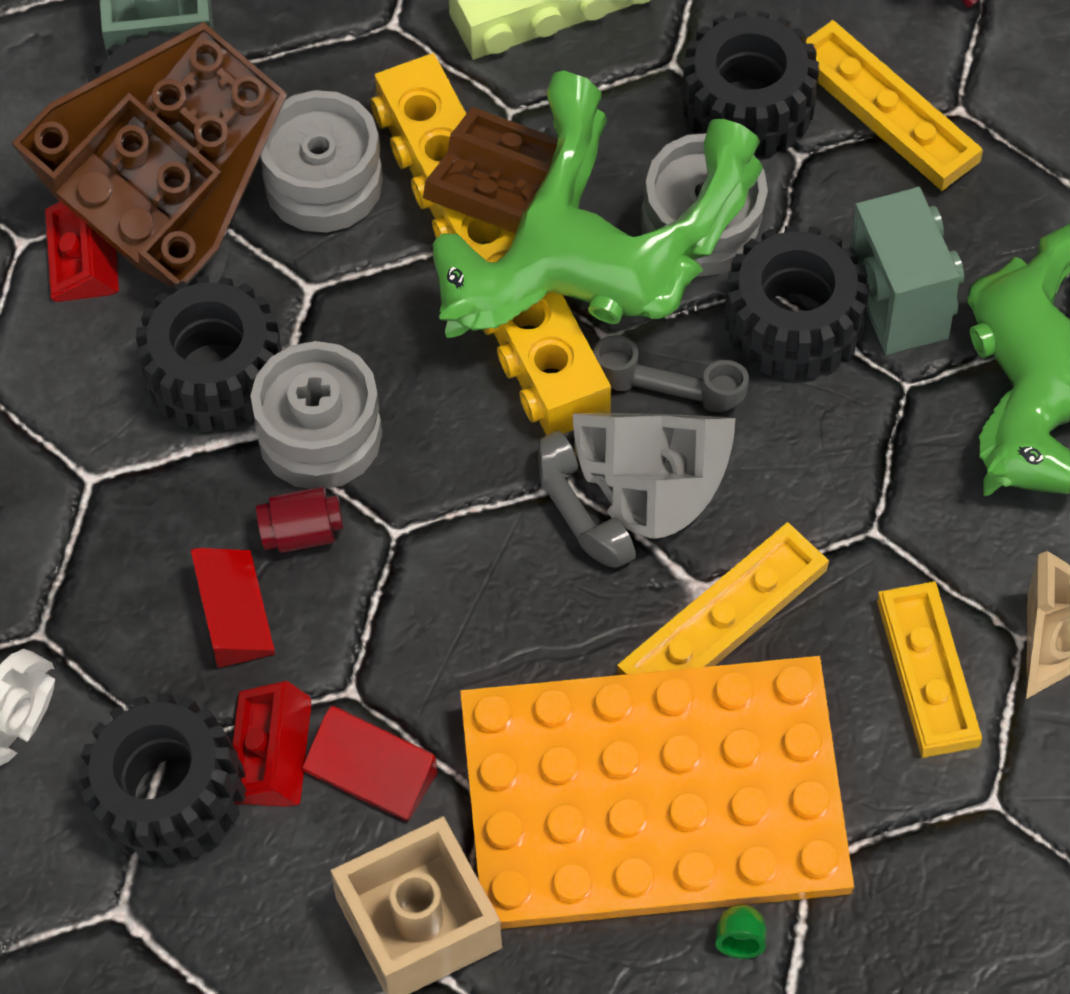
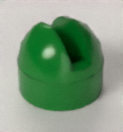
[716,905,767,959]

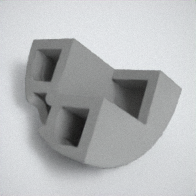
[573,413,736,539]

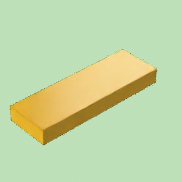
[877,581,982,758]

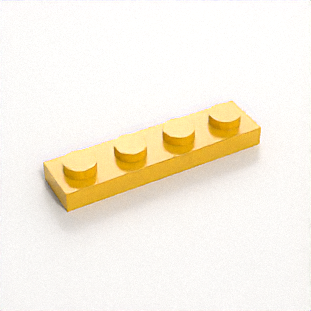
[806,20,983,191]
[617,522,829,675]

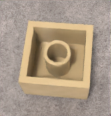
[331,816,502,994]

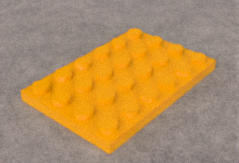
[460,656,854,929]

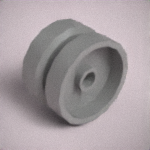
[260,90,383,233]
[640,134,768,277]
[250,341,382,489]

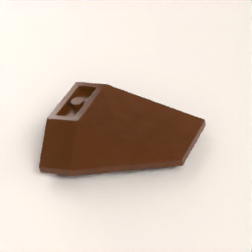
[12,22,287,287]

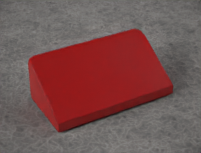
[45,202,119,302]
[190,548,276,668]
[232,681,312,807]
[302,706,438,823]

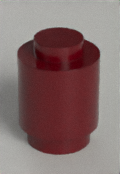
[256,486,344,553]

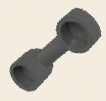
[593,335,749,412]
[538,430,636,568]

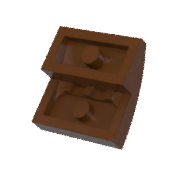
[423,107,558,234]

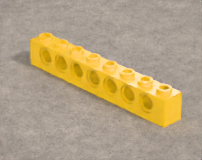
[370,53,611,435]

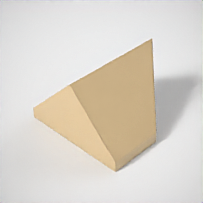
[1026,551,1070,699]

